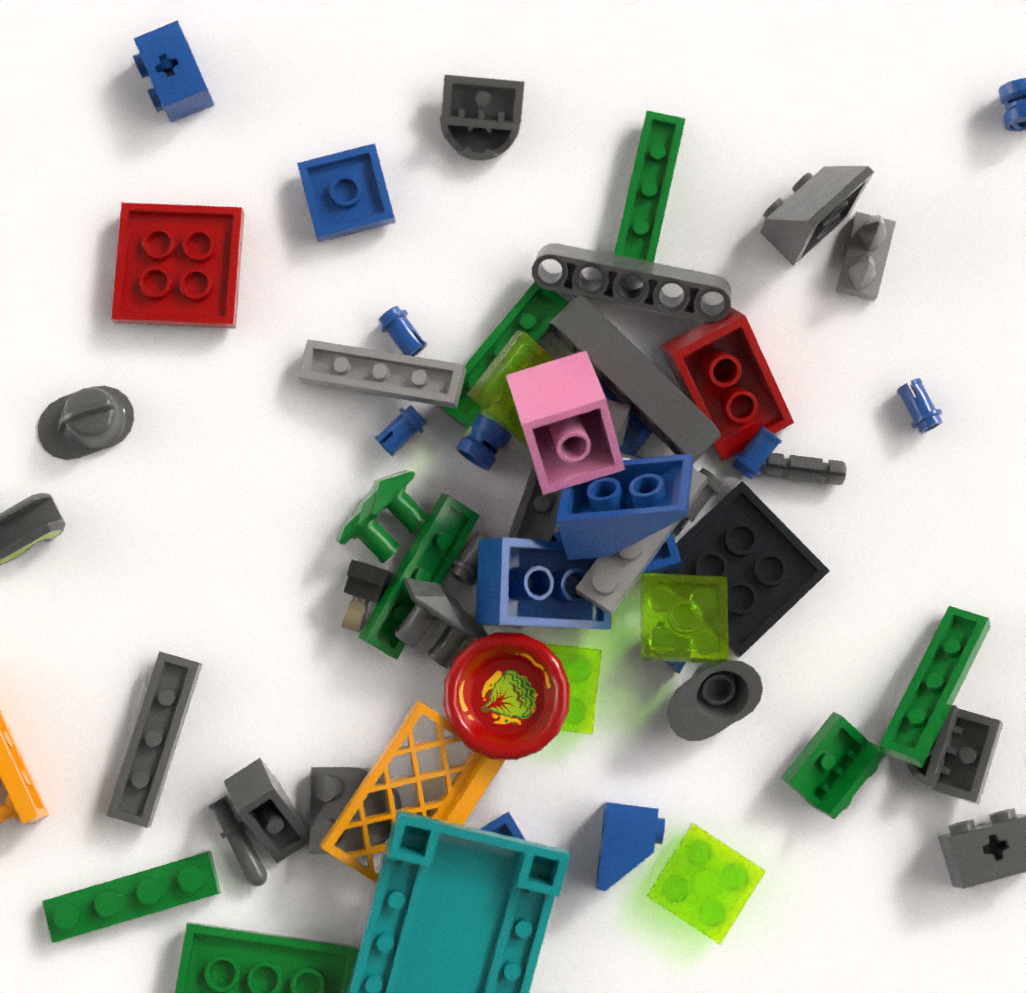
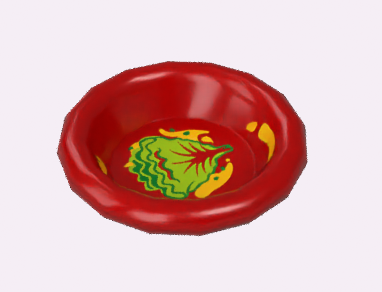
[443,632,570,760]

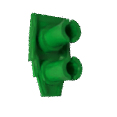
[336,470,429,563]

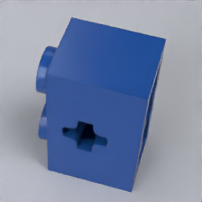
[133,20,215,123]

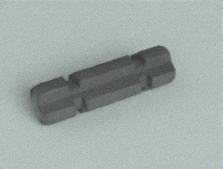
[764,453,847,485]

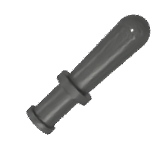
[208,796,267,886]

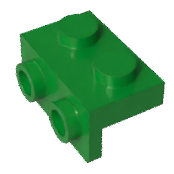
[781,712,885,819]

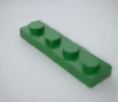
[614,110,686,263]
[436,282,569,430]
[358,493,480,660]
[879,606,991,768]
[42,851,222,943]

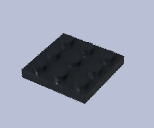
[658,481,830,658]

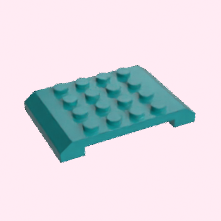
[347,810,570,993]

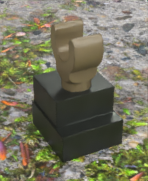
[342,559,392,633]

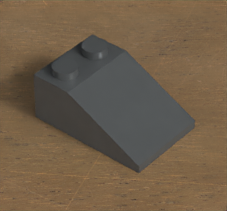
[760,166,874,266]

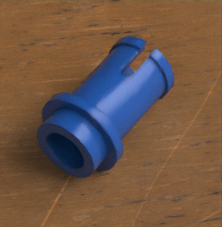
[378,306,427,356]
[897,378,943,434]
[374,405,427,457]
[732,425,782,480]

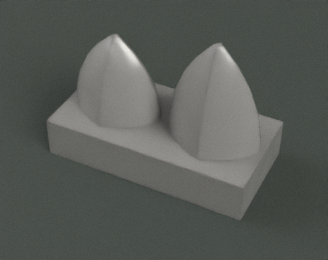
[835,212,896,301]

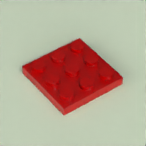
[111,202,244,329]

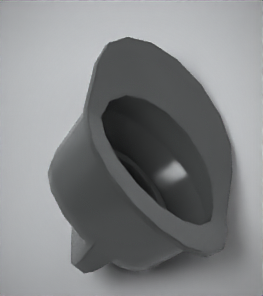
[37,386,134,460]
[667,660,763,741]

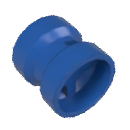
[998,78,1026,131]
[455,414,512,471]

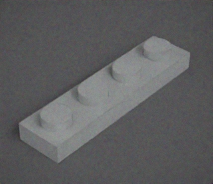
[297,339,466,409]
[576,468,708,616]

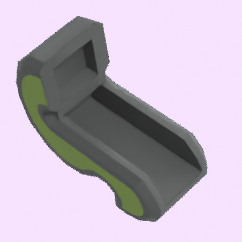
[0,493,66,565]

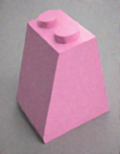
[506,351,625,495]

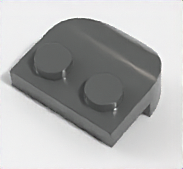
[440,74,525,160]
[905,705,1003,805]
[309,767,402,854]

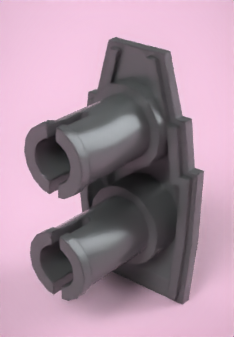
[394,578,488,669]

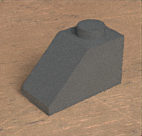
[224,758,309,863]

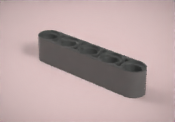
[532,243,731,322]
[548,294,721,464]

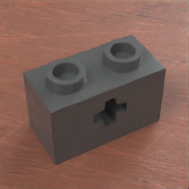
[938,808,1026,889]

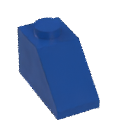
[595,802,665,891]

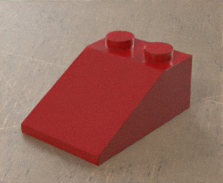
[660,307,794,461]

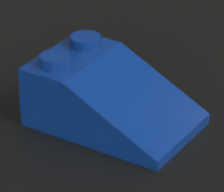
[556,453,694,560]
[475,537,611,630]

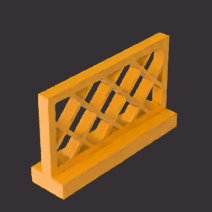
[319,700,505,883]

